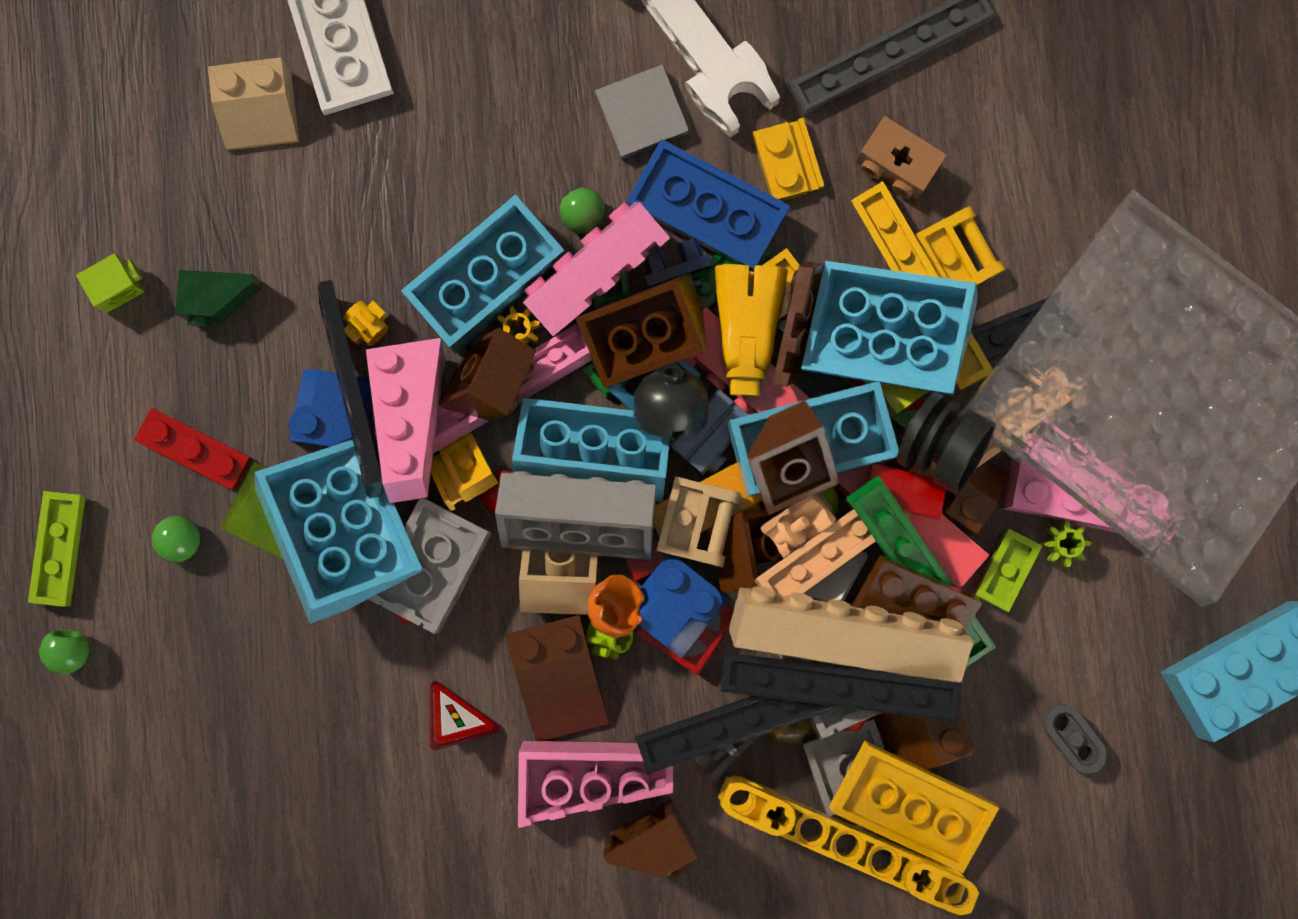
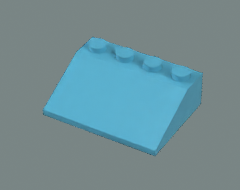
[801,261,978,396]
[255,440,422,624]

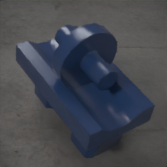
[645,238,712,289]

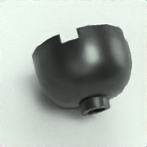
[633,366,709,438]

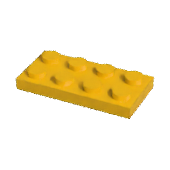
[829,741,999,873]

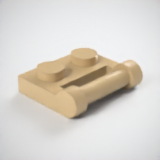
[657,476,741,568]

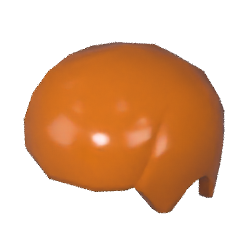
[587,575,645,638]

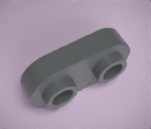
[1042,704,1107,774]

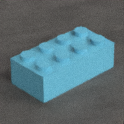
[401,194,565,354]
[727,381,899,498]
[512,398,670,502]
[1160,601,1298,742]

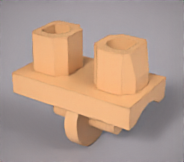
[760,493,837,558]

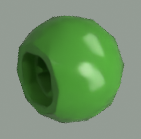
[559,187,605,234]
[151,515,200,563]
[38,629,90,674]

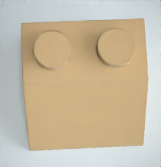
[208,57,299,151]
[519,550,599,615]

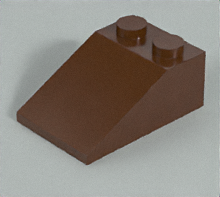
[505,615,609,741]

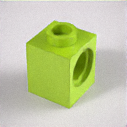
[76,253,145,314]

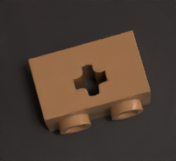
[856,115,947,201]

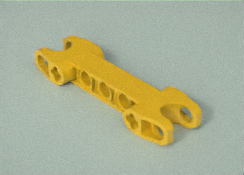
[718,775,979,915]

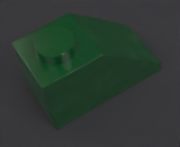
[175,270,262,328]

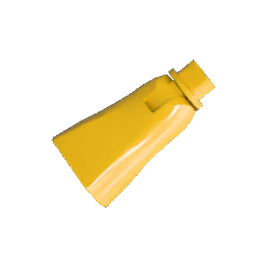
[715,264,788,397]

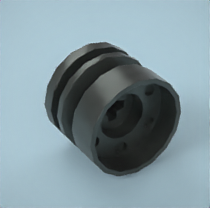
[896,392,996,495]

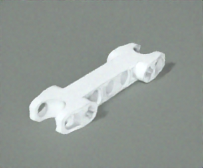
[641,0,780,138]

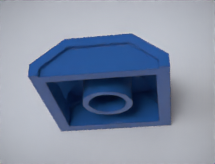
[289,369,373,448]
[638,554,728,658]

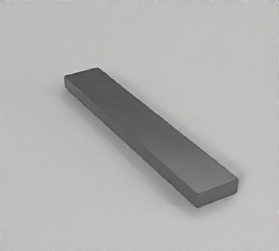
[787,0,996,117]

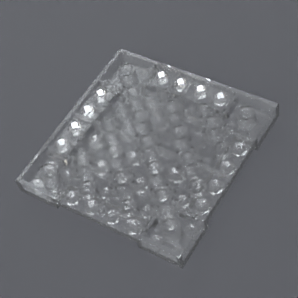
[958,189,1298,606]

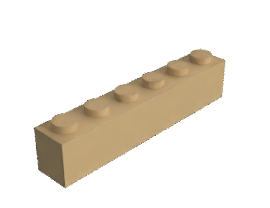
[729,586,974,682]

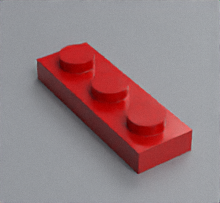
[134,407,253,491]

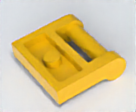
[915,206,1006,286]

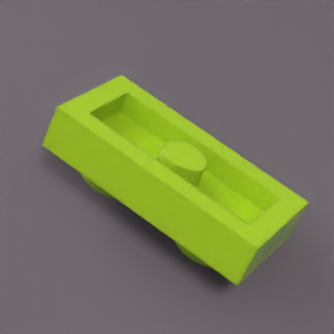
[973,528,1042,612]

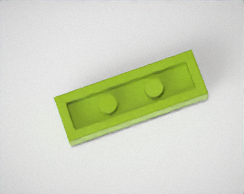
[28,491,86,607]

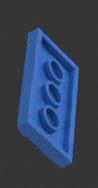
[626,139,790,272]

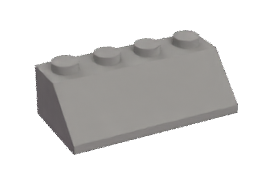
[495,471,656,560]

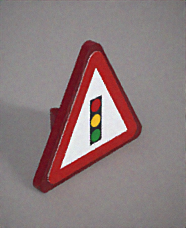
[429,681,500,751]

